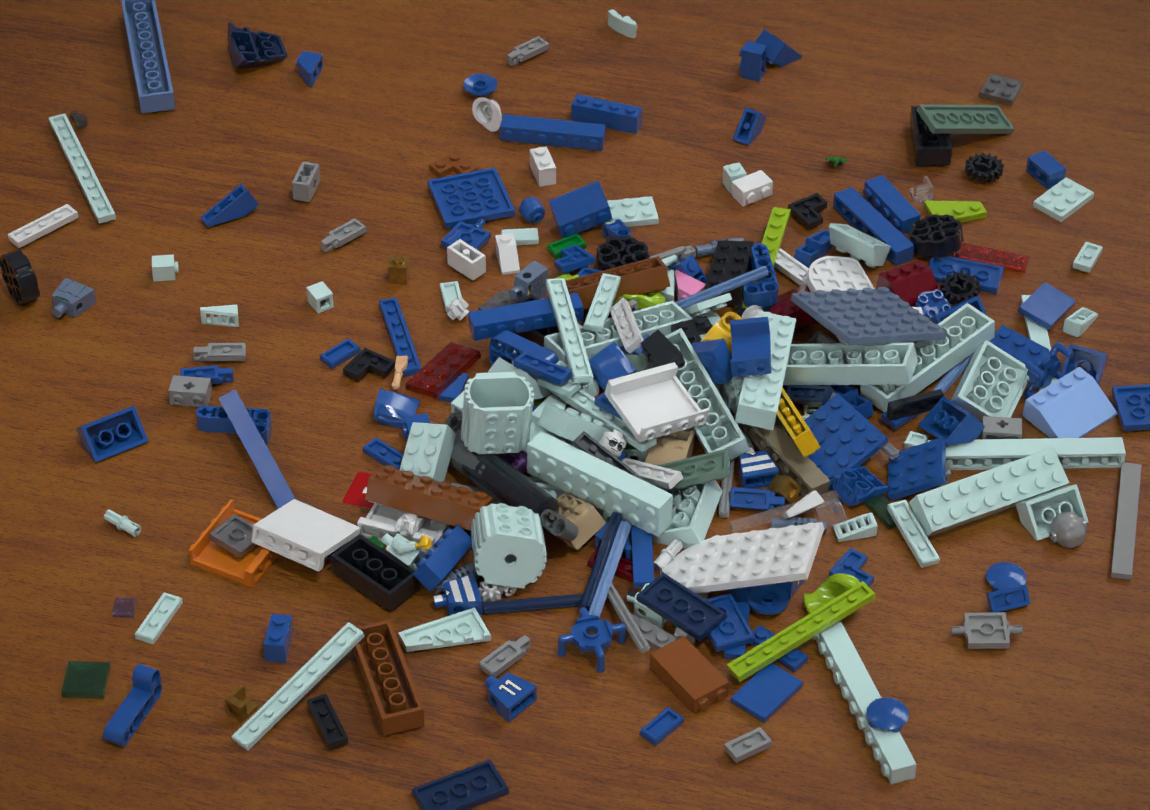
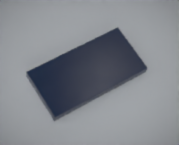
[636,573,726,642]
[412,759,509,810]

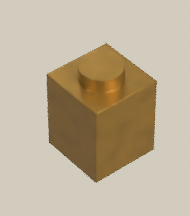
[388,255,409,285]

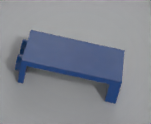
[730,317,772,377]

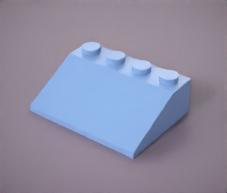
[1022,367,1118,438]

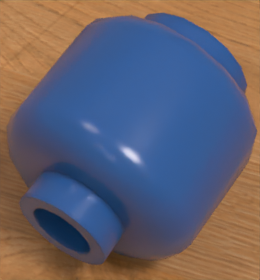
[519,197,545,224]

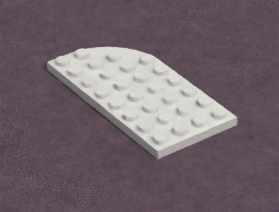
[806,256,907,343]
[660,522,825,593]

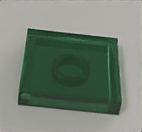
[61,661,111,699]

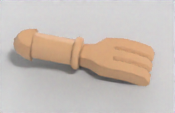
[391,356,408,390]

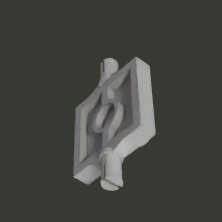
[951,612,1023,649]

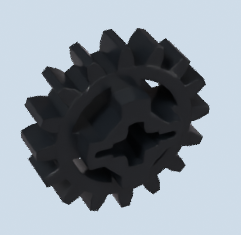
[965,153,1004,183]
[940,270,980,304]

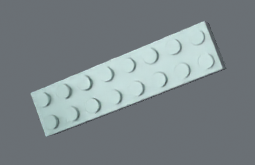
[544,301,693,363]
[860,303,995,413]
[735,311,796,430]
[665,328,750,460]
[783,343,918,386]
[527,431,673,537]
[909,447,1069,537]

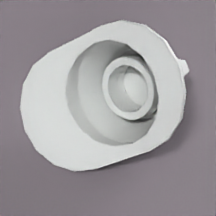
[472,97,502,132]

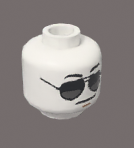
[599,429,627,458]

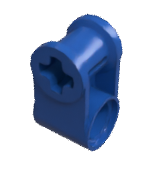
[602,219,631,239]

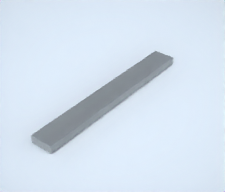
[1111,462,1142,580]

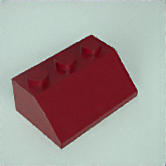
[875,260,939,307]

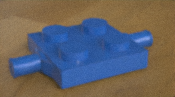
[441,219,491,255]

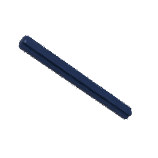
[580,512,622,611]
[483,593,584,614]

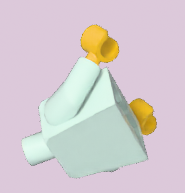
[381,533,432,571]

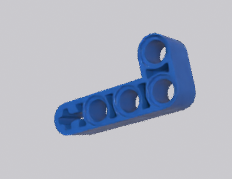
[743,243,778,307]
[489,330,559,366]
[196,406,272,445]
[103,664,162,747]

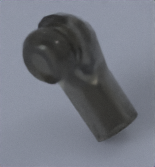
[70,111,88,129]

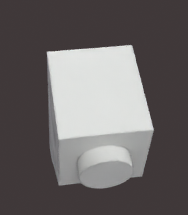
[495,233,520,275]

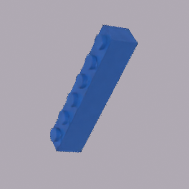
[500,114,606,151]
[833,187,915,266]
[468,293,583,341]

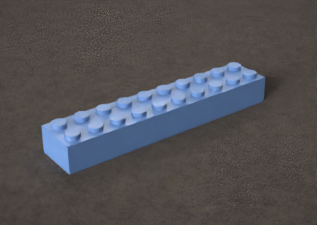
[121,0,175,113]

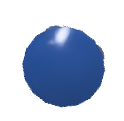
[916,290,951,318]
[986,562,1026,591]
[866,697,909,733]

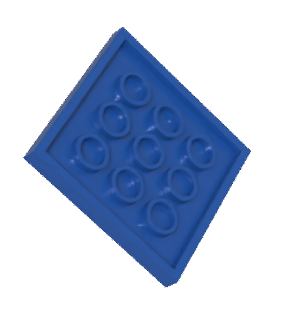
[427,167,515,229]
[787,393,889,491]

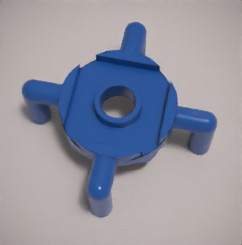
[1024,342,1074,398]
[558,607,626,673]

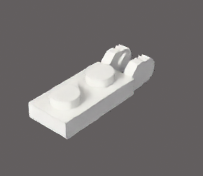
[396,512,427,535]

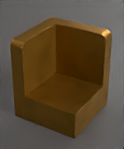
[767,474,802,504]
[224,685,258,723]

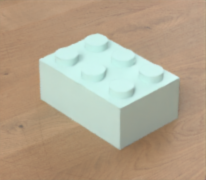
[537,402,610,442]
[400,422,456,482]

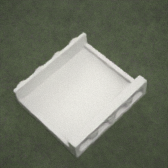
[605,362,710,443]
[251,499,361,572]
[357,503,450,553]

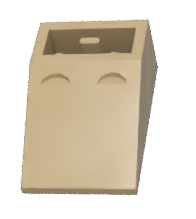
[645,429,695,466]
[557,493,606,550]

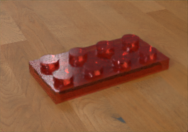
[405,342,481,399]

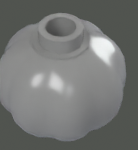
[1049,512,1088,548]

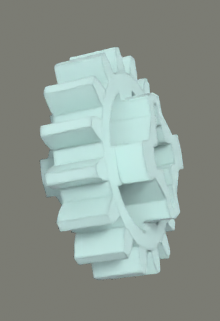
[721,377,743,418]

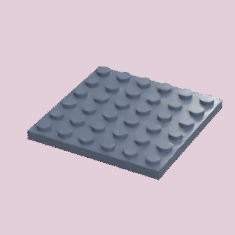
[791,287,946,345]

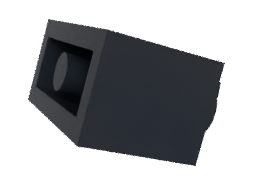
[640,330,685,371]

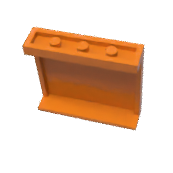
[189,499,280,588]

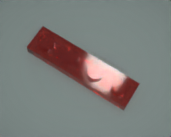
[954,242,1030,273]

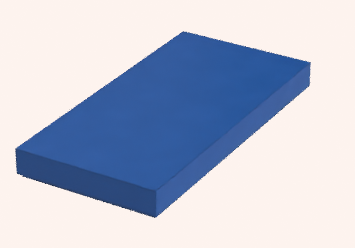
[928,256,1004,294]

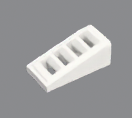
[781,490,825,519]

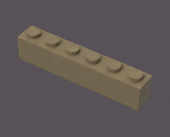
[738,422,830,497]

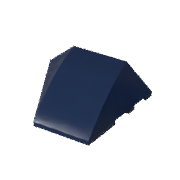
[228,22,287,68]

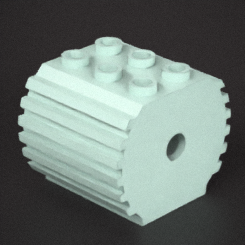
[461,372,534,454]
[471,503,547,589]

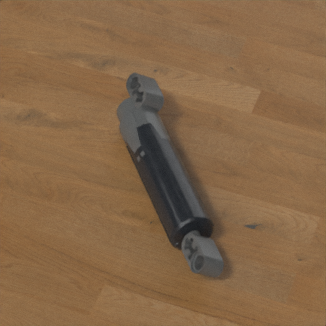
[446,413,578,541]

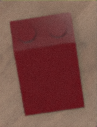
[770,283,814,331]

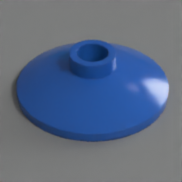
[463,74,498,96]
[748,584,789,615]

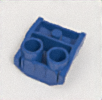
[589,342,637,391]
[374,389,420,429]
[832,466,890,506]

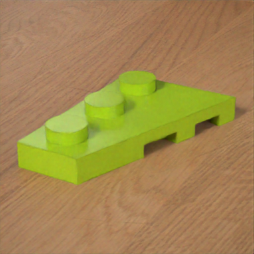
[923,201,987,223]

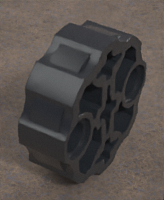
[909,215,964,258]
[597,236,650,271]
[0,249,40,306]

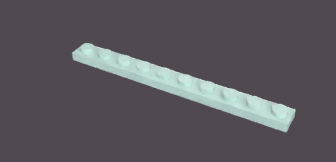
[49,114,116,223]
[512,361,657,452]

